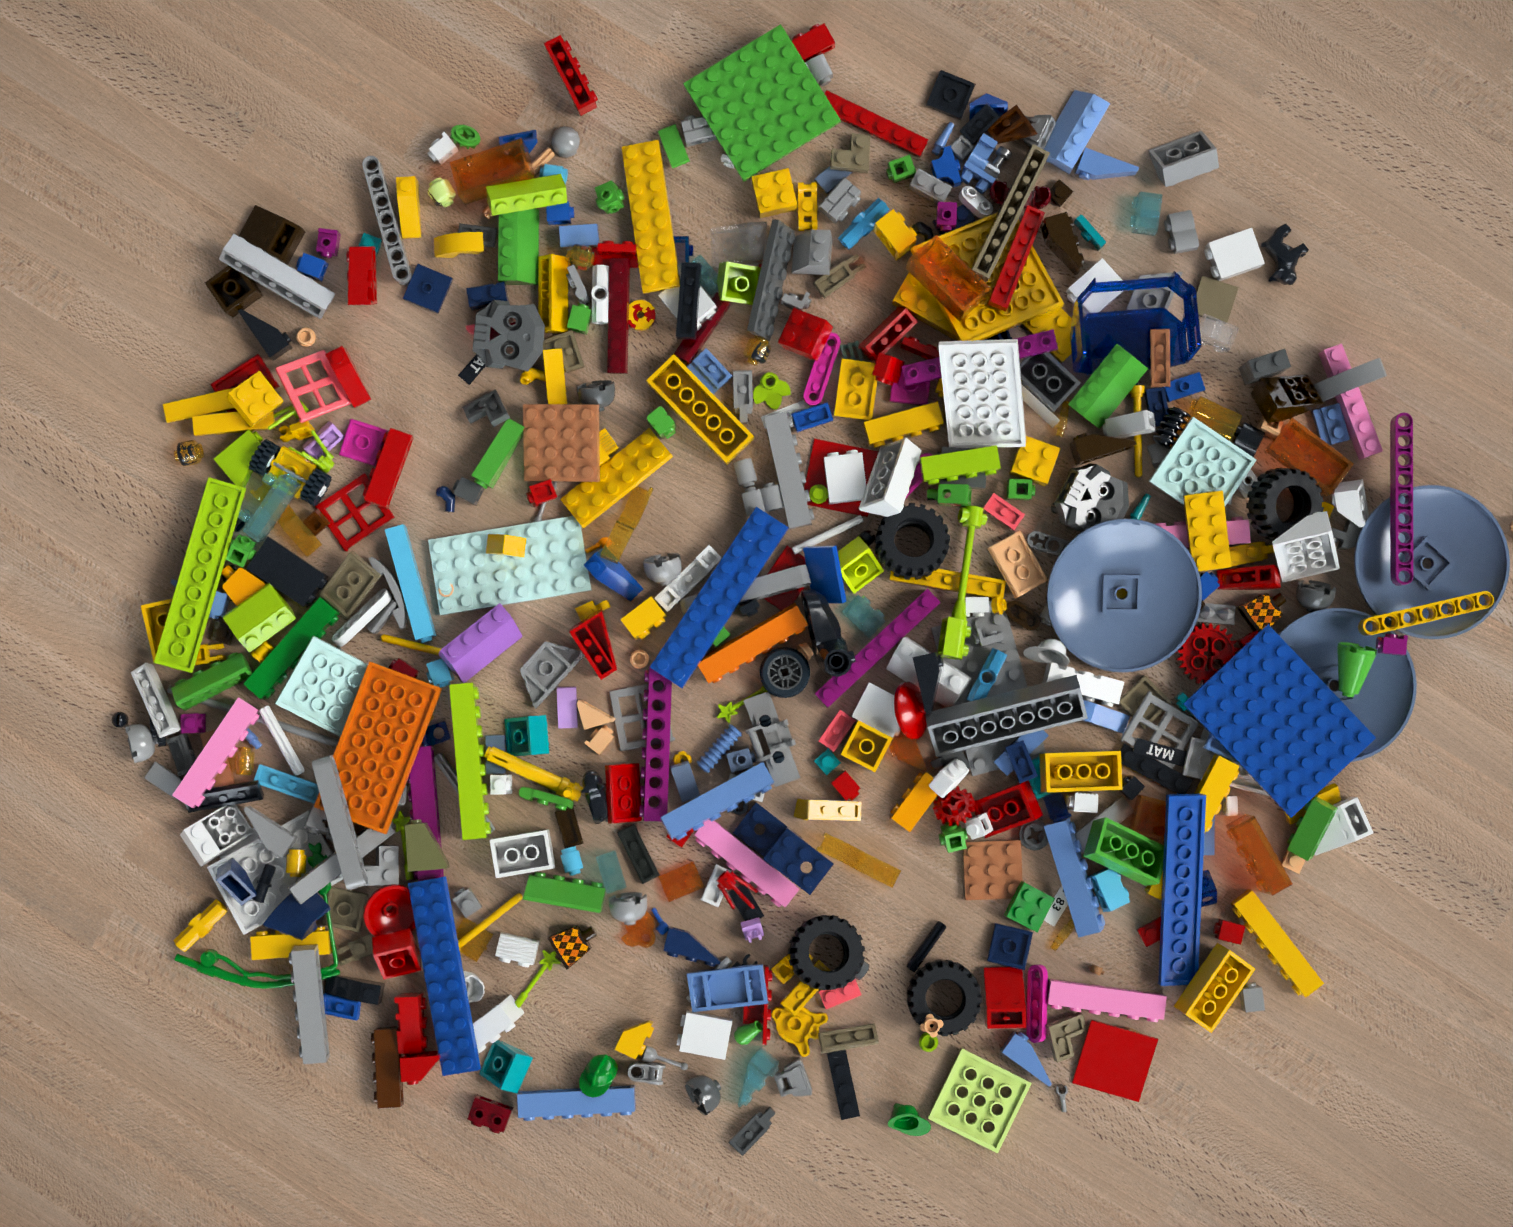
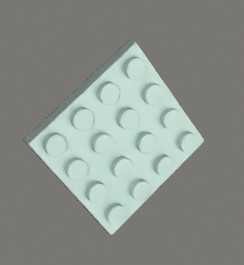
[1149,417,1256,506]
[275,636,368,737]

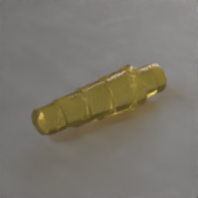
[1056,401,1070,437]
[1050,919,1075,951]

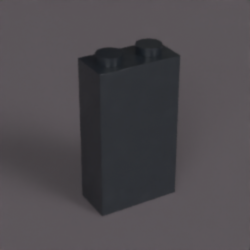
[247,537,328,608]

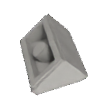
[366,598,398,634]

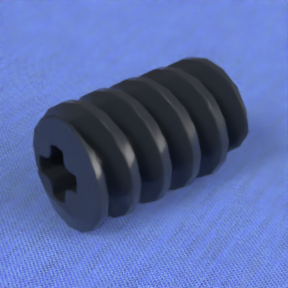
[1153,407,1191,449]

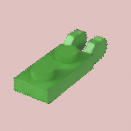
[519,787,574,811]

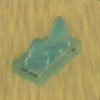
[691,254,718,296]

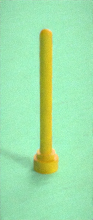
[1129,385,1145,478]
[380,634,442,656]
[458,893,523,951]

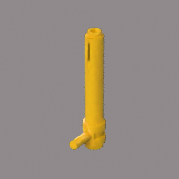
[484,746,583,802]

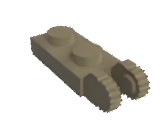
[813,254,866,299]
[336,933,375,966]

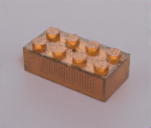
[450,138,536,205]
[905,235,991,322]
[1264,417,1354,497]
[1226,814,1293,896]

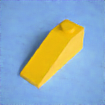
[396,176,422,239]

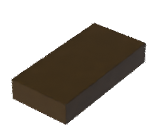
[555,806,584,849]

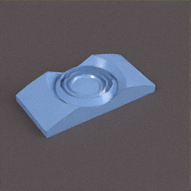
[687,964,768,1012]

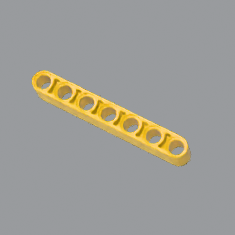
[1358,591,1494,636]

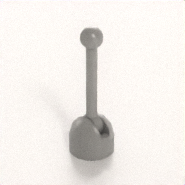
[642,1046,688,1070]

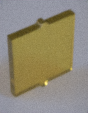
[456,917,494,962]

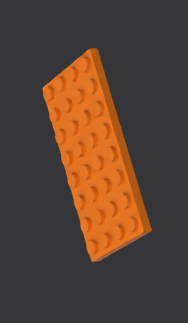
[314,661,442,834]

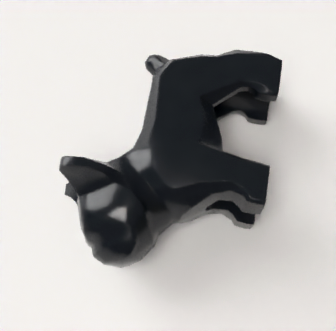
[1261,224,1309,285]
[581,770,608,824]

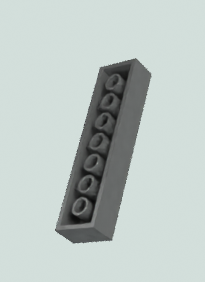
[925,675,1088,757]

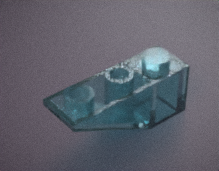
[738,1046,779,1108]

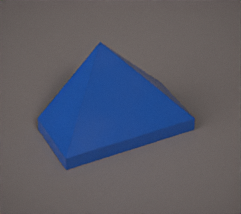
[969,93,1008,120]
[499,130,538,162]

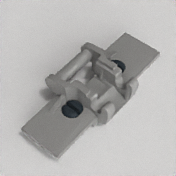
[744,692,800,787]

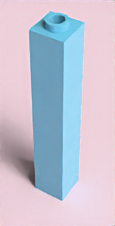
[385,524,437,643]

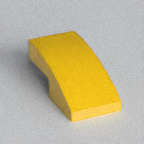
[770,954,813,984]

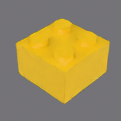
[751,168,797,218]
[873,209,917,261]
[226,371,284,428]
[1009,436,1060,486]
[621,596,667,640]
[840,720,893,772]

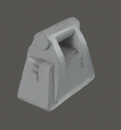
[1022,115,1056,149]
[773,1057,812,1097]

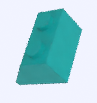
[504,715,549,756]
[479,1040,533,1094]

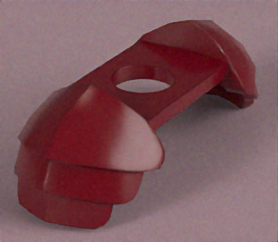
[989,180,1051,209]

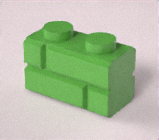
[647,406,676,439]

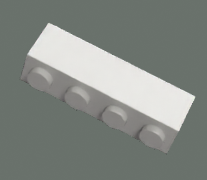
[859,438,922,517]
[886,637,971,708]

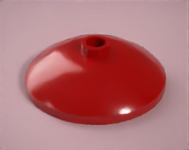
[894,682,927,739]
[363,884,416,937]

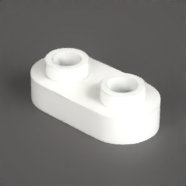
[959,186,993,219]

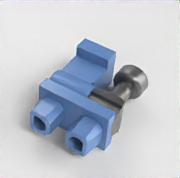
[960,133,1012,194]

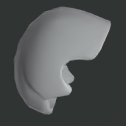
[551,126,580,158]

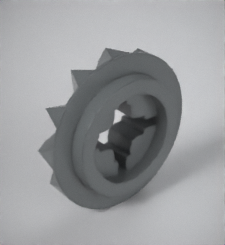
[1019,820,1048,850]

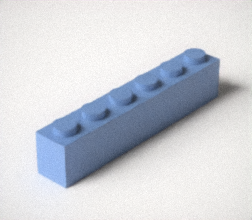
[660,762,774,840]
[1044,817,1105,938]
[517,1085,636,1121]

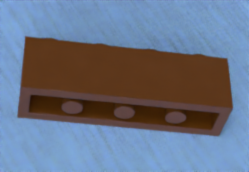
[371,1027,404,1109]

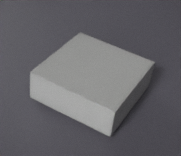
[951,134,975,162]

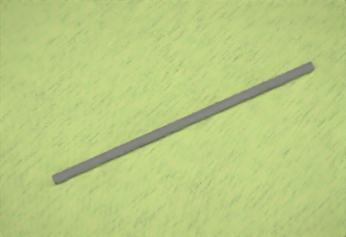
[167,686,339,747]

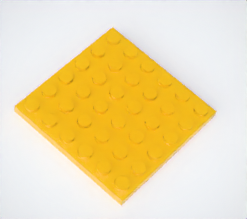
[910,212,1064,341]

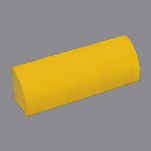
[538,254,568,334]

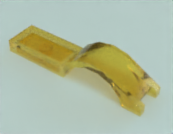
[250,479,322,557]
[600,485,654,564]
[816,832,901,888]

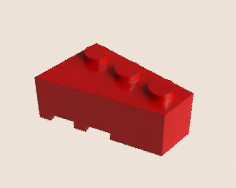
[346,246,377,305]
[569,608,617,680]
[394,992,428,1054]

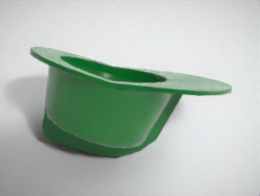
[579,1054,618,1098]
[888,1103,931,1136]

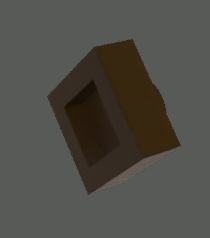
[1050,179,1074,207]
[210,621,233,645]

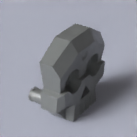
[472,300,545,372]
[1051,463,1129,532]

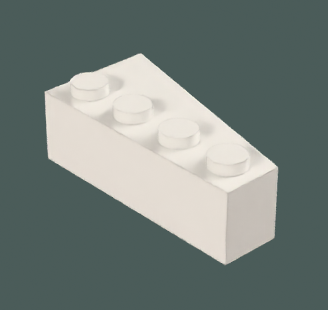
[1042,662,1124,707]
[473,995,524,1054]

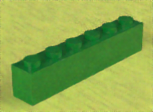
[244,597,340,700]

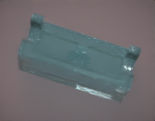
[596,850,627,894]

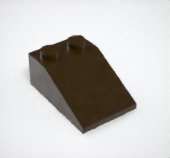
[1069,433,1136,466]

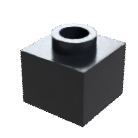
[1119,775,1145,800]

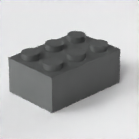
[1020,352,1081,413]

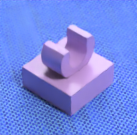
[741,918,764,943]

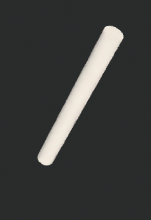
[792,515,864,554]

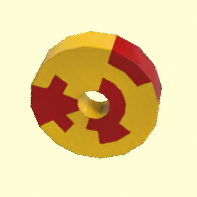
[629,300,656,331]

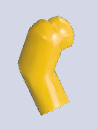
[520,368,545,385]

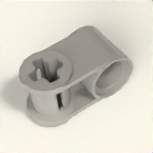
[628,1061,666,1085]

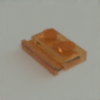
[658,861,705,902]

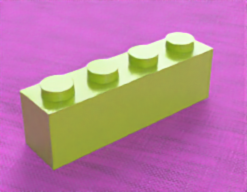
[486,174,567,216]
[919,445,1001,485]

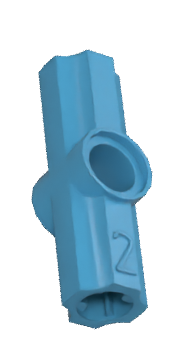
[838,198,890,250]
[967,648,1008,702]

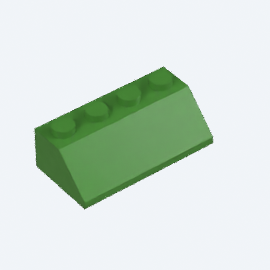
[498,208,539,285]
[1068,344,1148,429]
[171,652,253,711]
[523,871,607,913]

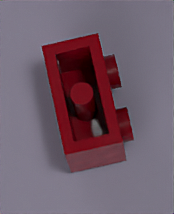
[467,1094,514,1134]

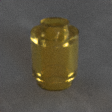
[234,747,255,775]

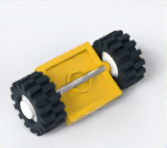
[249,439,332,506]

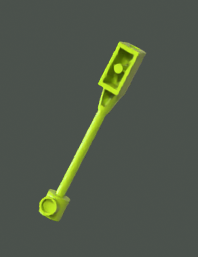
[938,506,987,660]

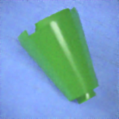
[1337,642,1377,697]

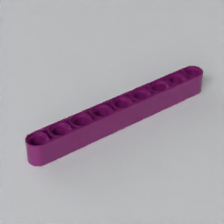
[1390,412,1413,586]

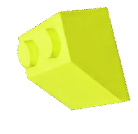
[838,536,884,594]

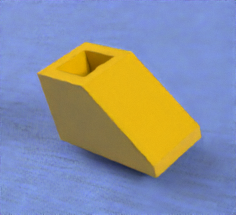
[615,1020,654,1060]

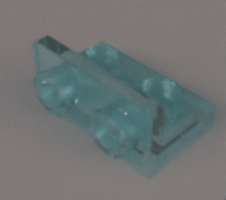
[842,595,886,638]

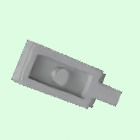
[733,370,753,424]

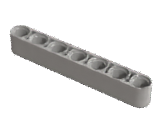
[362,156,412,285]
[679,565,811,616]
[312,755,368,890]

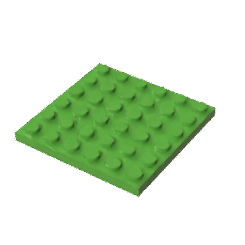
[683,24,841,182]

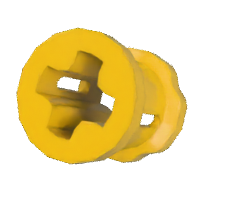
[250,640,275,663]

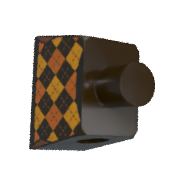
[1236,593,1286,632]
[547,925,597,970]

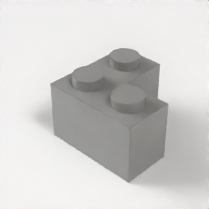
[364,845,399,886]

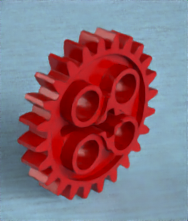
[1176,623,1239,684]

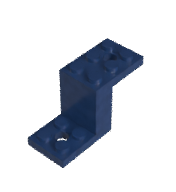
[733,802,834,895]

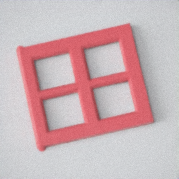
[275,350,351,423]

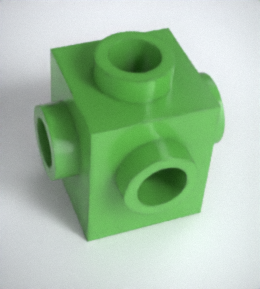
[595,180,624,214]
[226,534,256,568]
[938,823,968,853]

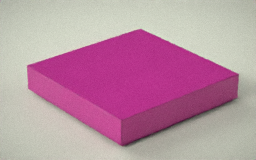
[889,365,930,406]
[339,419,388,467]

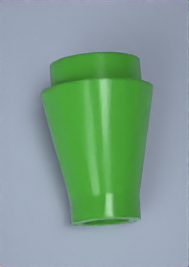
[734,1021,763,1045]

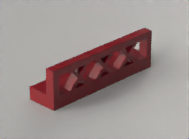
[674,292,733,365]

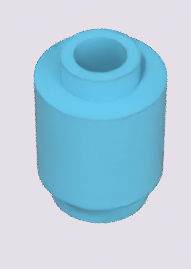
[539,164,568,184]
[560,846,584,876]

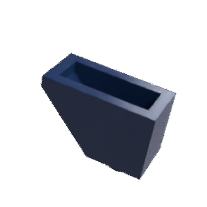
[216,858,257,906]

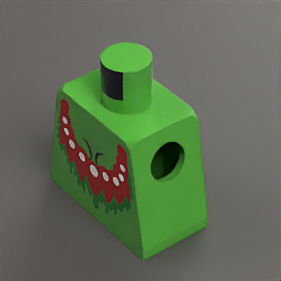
[927,484,972,507]

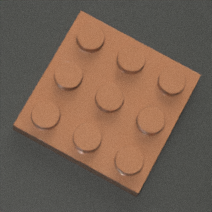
[963,840,1023,900]

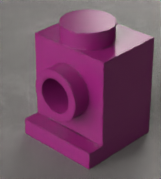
[316,228,341,259]
[1376,634,1408,656]
[181,713,206,733]

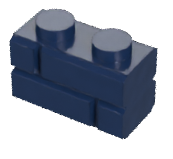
[466,282,509,311]

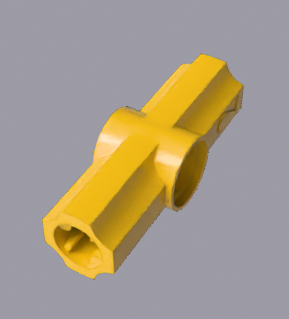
[173,899,228,952]

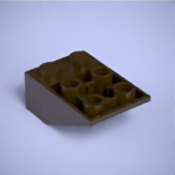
[239,205,306,265]
[1040,212,1084,275]
[1251,375,1324,423]

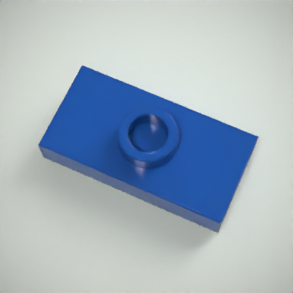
[1164,372,1206,402]
[791,402,833,433]
[323,993,361,1021]

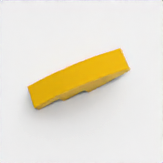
[192,412,275,436]

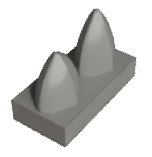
[1197,603,1236,625]

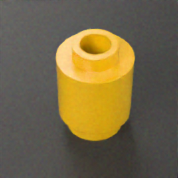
[286,849,306,877]

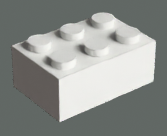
[490,829,555,878]

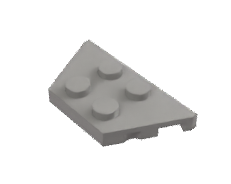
[1125,272,1183,339]
[520,641,585,709]

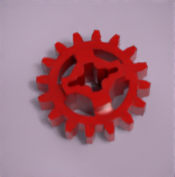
[933,786,975,826]

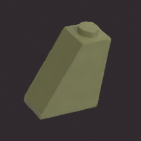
[405,819,450,872]

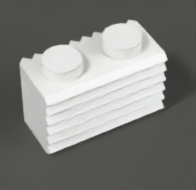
[929,759,969,798]
[1066,791,1098,813]
[495,932,540,967]

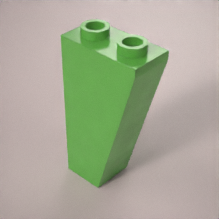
[471,419,525,489]

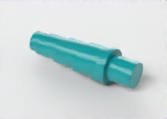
[1130,493,1151,520]

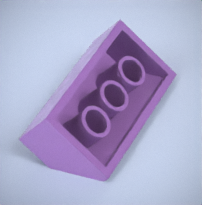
[439,603,523,683]

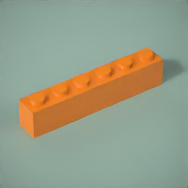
[698,603,808,684]

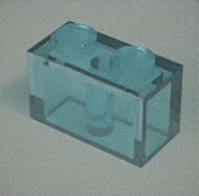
[1130,191,1163,236]

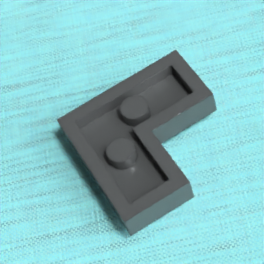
[462,389,510,427]

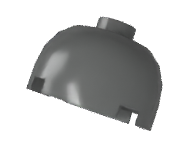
[576,380,615,412]
[1296,580,1336,613]
[685,1075,721,1116]

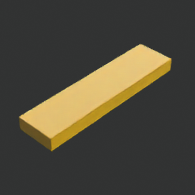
[163,388,235,423]

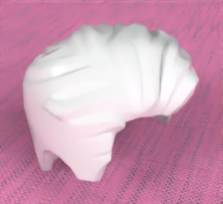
[463,971,485,1003]

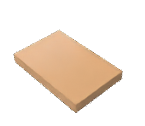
[987,531,1048,599]

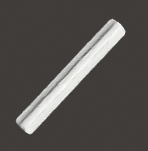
[259,706,305,776]

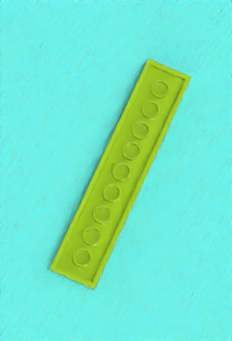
[154,477,246,673]

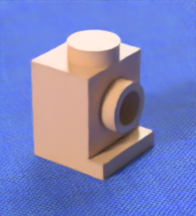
[585,725,614,755]

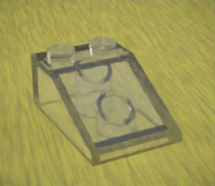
[710,221,768,268]

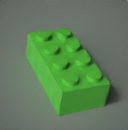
[1083,817,1164,886]

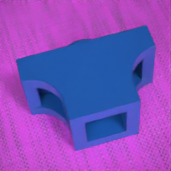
[930,145,962,188]

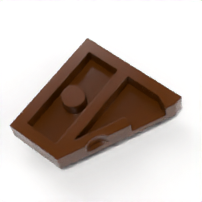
[988,104,1038,144]

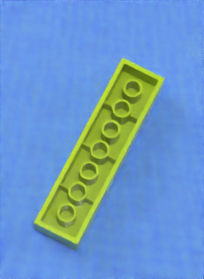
[449,682,491,840]

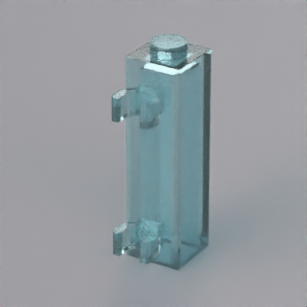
[238,472,301,542]

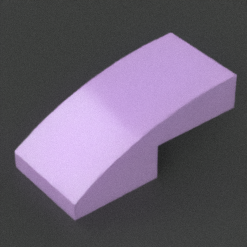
[557,686,578,728]

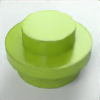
[809,484,828,504]
[919,1032,938,1052]

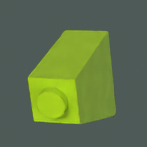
[214,429,264,488]

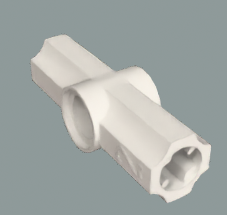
[591,265,609,325]

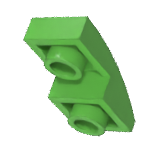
[658,124,690,169]

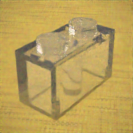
[1192,314,1239,353]

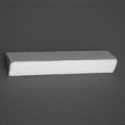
[131,663,181,738]

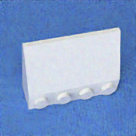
[1272,511,1340,583]

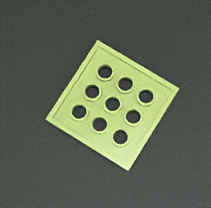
[927,1048,1032,1153]

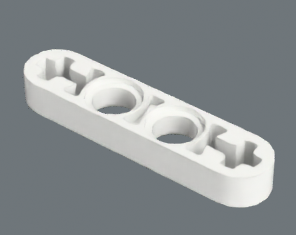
[332,588,393,647]

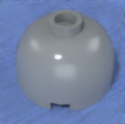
[643,553,682,586]
[125,724,158,764]
[609,892,647,925]

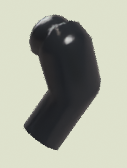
[912,222,934,242]

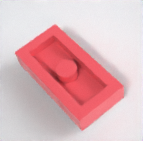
[983,493,1025,531]
[818,710,856,752]
[819,979,861,1009]

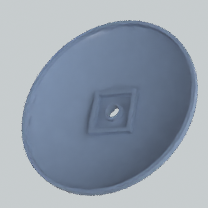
[1354,485,1510,639]
[1047,519,1202,672]
[1279,608,1417,762]

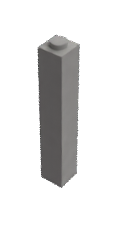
[287,822,396,904]

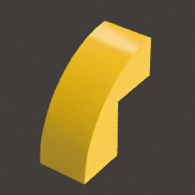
[434,232,484,258]

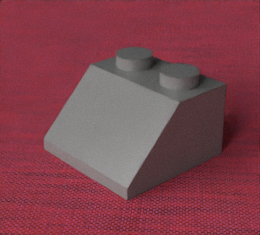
[792,230,832,275]

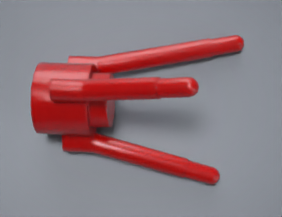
[716,870,758,909]

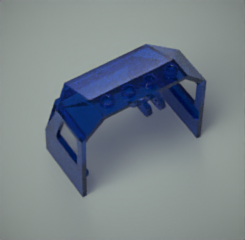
[1070,271,1202,385]

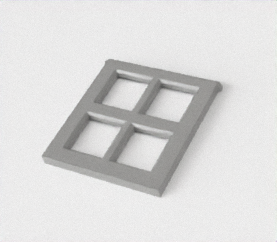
[610,682,675,751]
[1120,691,1199,769]

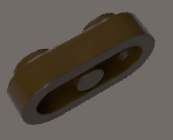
[1005,600,1041,631]

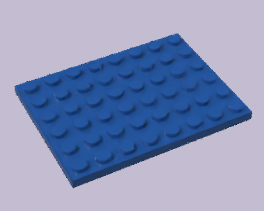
[1183,624,1376,818]

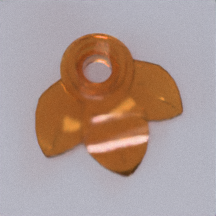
[621,911,656,948]

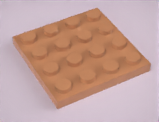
[523,404,600,482]

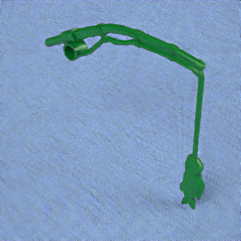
[175,842,340,989]

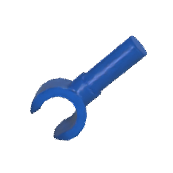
[651,908,669,935]

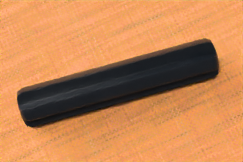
[907,921,946,972]

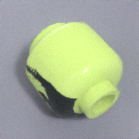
[427,177,456,207]

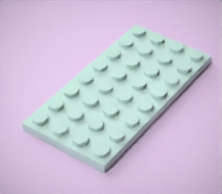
[428,516,592,616]

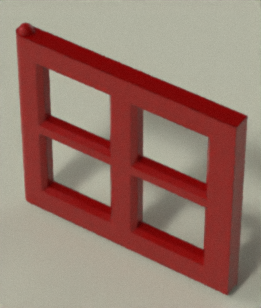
[315,473,395,552]

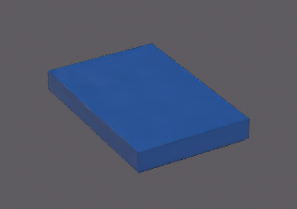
[803,546,847,604]

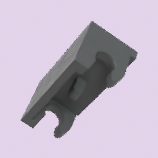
[166,734,196,777]

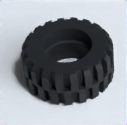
[1246,468,1324,540]
[875,503,950,580]
[788,915,865,990]
[907,959,982,1036]

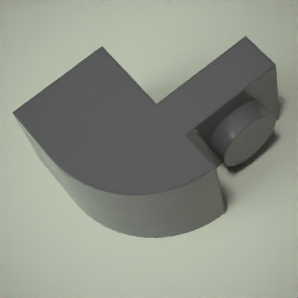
[1331,519,1362,550]

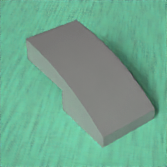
[144,761,183,800]

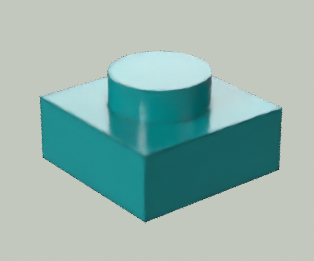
[358,233,382,257]
[1174,692,1189,712]
[814,748,841,775]

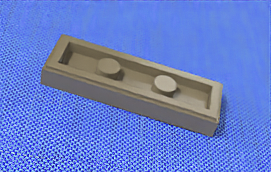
[818,1023,879,1053]

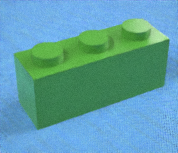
[1287,797,1338,861]

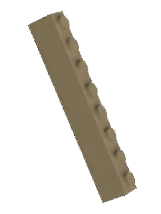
[966,144,1050,287]

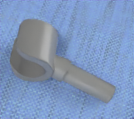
[1055,1085,1068,1112]

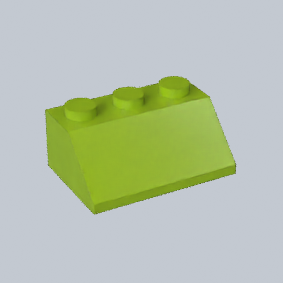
[222,582,296,653]

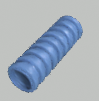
[696,724,742,773]

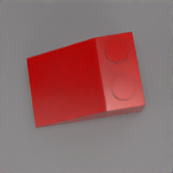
[974,780,1043,838]

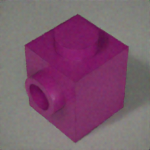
[936,202,957,232]

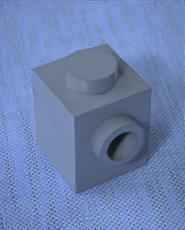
[726,748,756,773]

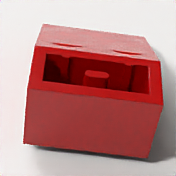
[984,967,1026,1029]

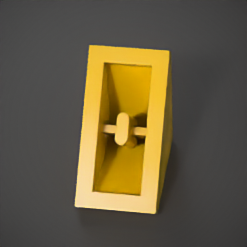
[486,534,526,558]

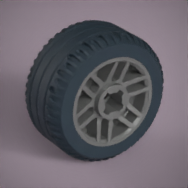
[760,647,810,698]

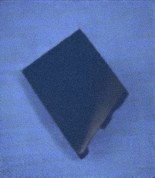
[263,893,331,940]

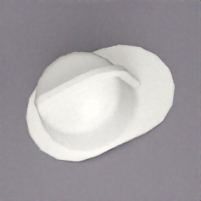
[1023,639,1070,666]

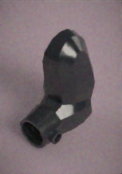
[801,589,855,676]

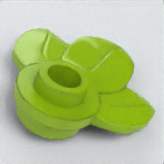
[753,372,791,410]

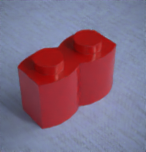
[872,352,905,386]

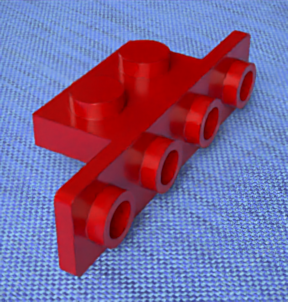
[580,241,639,268]
[743,965,772,1045]

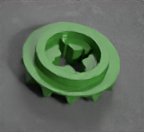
[450,125,481,149]

